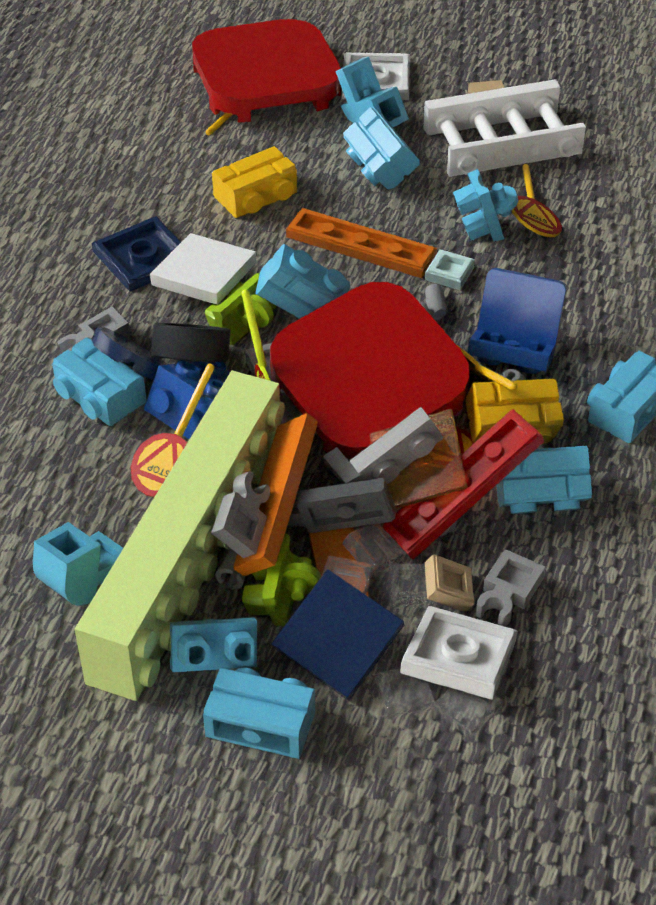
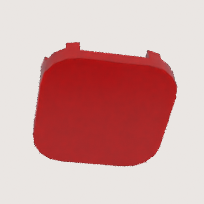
[192,19,341,122]
[270,282,469,459]

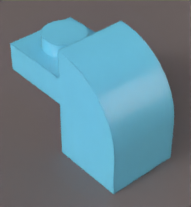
[335,57,409,127]
[33,522,123,605]

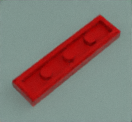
[382,409,545,560]

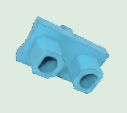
[453,169,518,241]
[170,617,257,672]

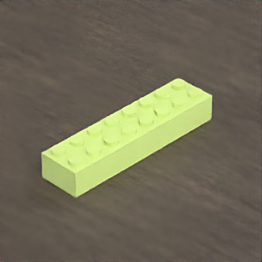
[74,370,285,701]

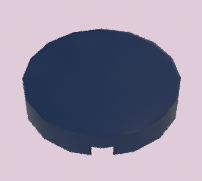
[91,326,167,380]

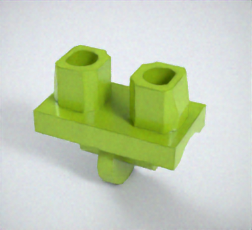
[205,273,277,345]
[242,534,321,626]

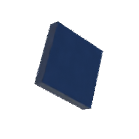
[92,216,181,292]
[271,569,405,701]

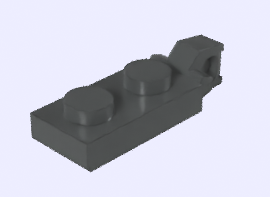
[287,478,396,534]

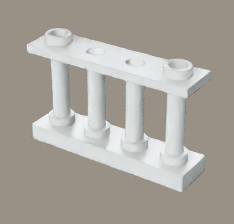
[423,79,586,177]

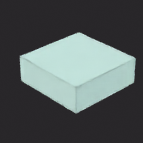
[425,249,475,290]

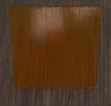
[369,409,468,509]

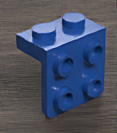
[467,268,567,374]
[144,360,230,439]

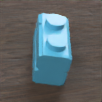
[343,107,420,189]
[255,244,351,319]
[52,337,147,426]
[587,351,656,443]
[497,446,592,514]
[203,667,315,759]

